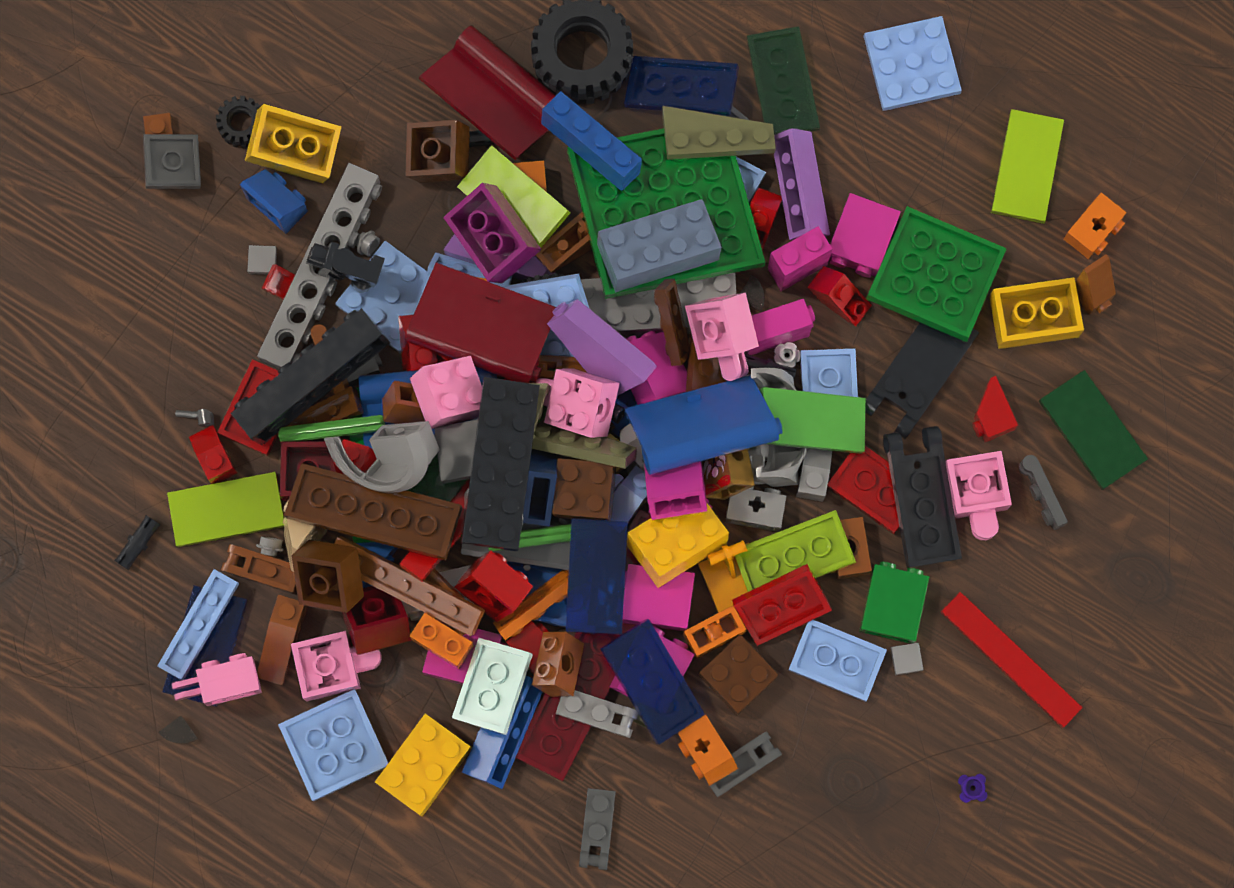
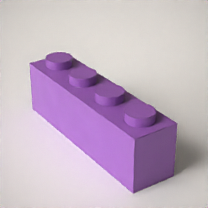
[774,128,830,240]

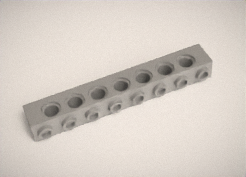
[257,163,382,370]

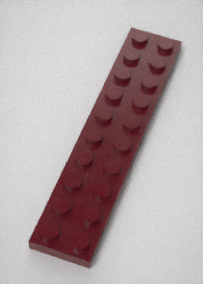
[516,509,651,782]

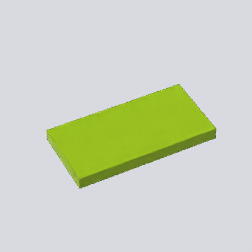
[991,109,1064,224]
[457,145,571,247]
[167,472,284,547]
[735,510,856,592]

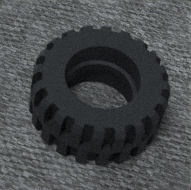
[531,0,633,104]

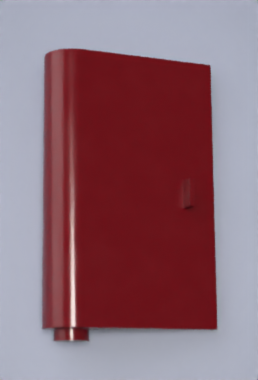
[419,25,556,161]
[405,263,556,383]

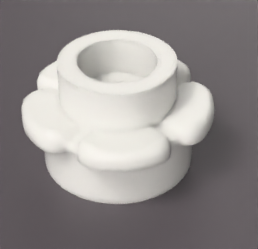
[774,342,801,368]

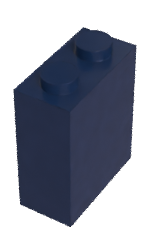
[523,449,557,526]

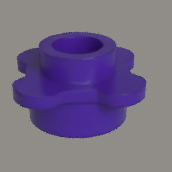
[958,774,987,803]

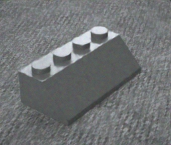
[461,514,581,570]

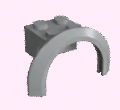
[324,421,440,493]

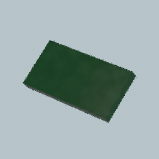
[1039,370,1148,490]

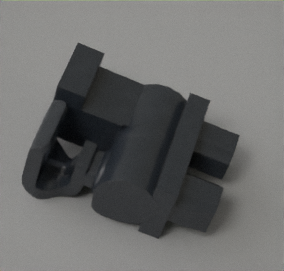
[306,242,385,293]

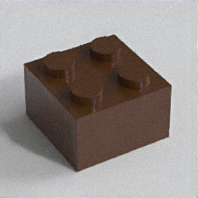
[406,120,470,183]
[552,459,616,523]
[291,540,364,613]
[698,635,778,716]

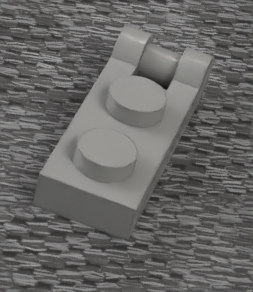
[556,690,639,738]

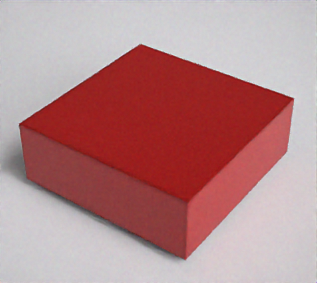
[261,264,295,300]

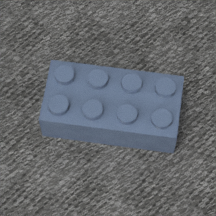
[597,199,722,293]

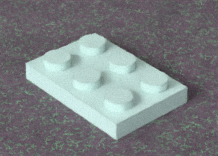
[452,638,533,735]

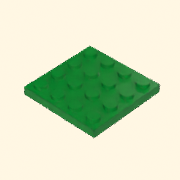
[866,206,1007,342]

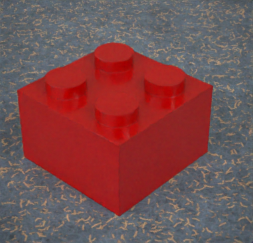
[454,550,533,622]

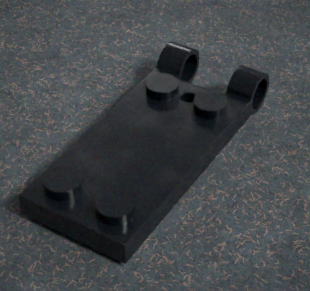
[865,323,979,439]
[883,426,962,568]

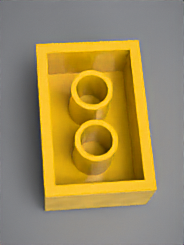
[245,104,341,183]
[989,277,1084,349]
[626,504,729,588]
[375,714,472,817]

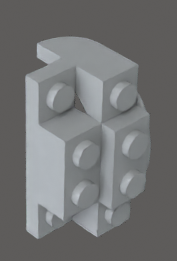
[741,368,807,487]

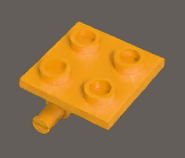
[698,540,749,613]

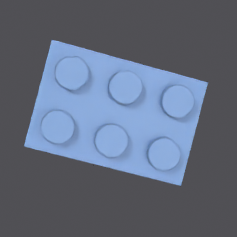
[800,349,858,397]
[788,620,887,702]

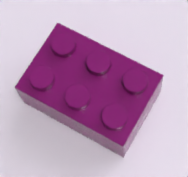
[443,182,542,284]

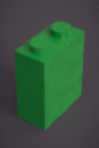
[859,562,929,644]

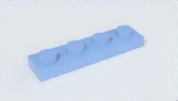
[158,569,239,680]

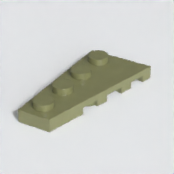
[662,106,776,160]
[532,418,637,469]

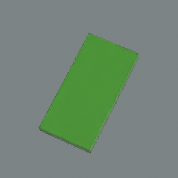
[760,387,865,454]

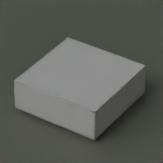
[247,245,277,275]
[890,643,923,675]

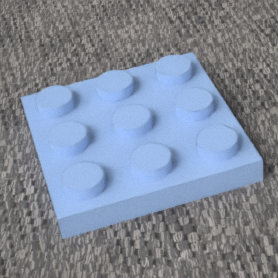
[864,16,962,111]
[335,241,430,353]
[503,274,589,357]
[278,689,389,802]

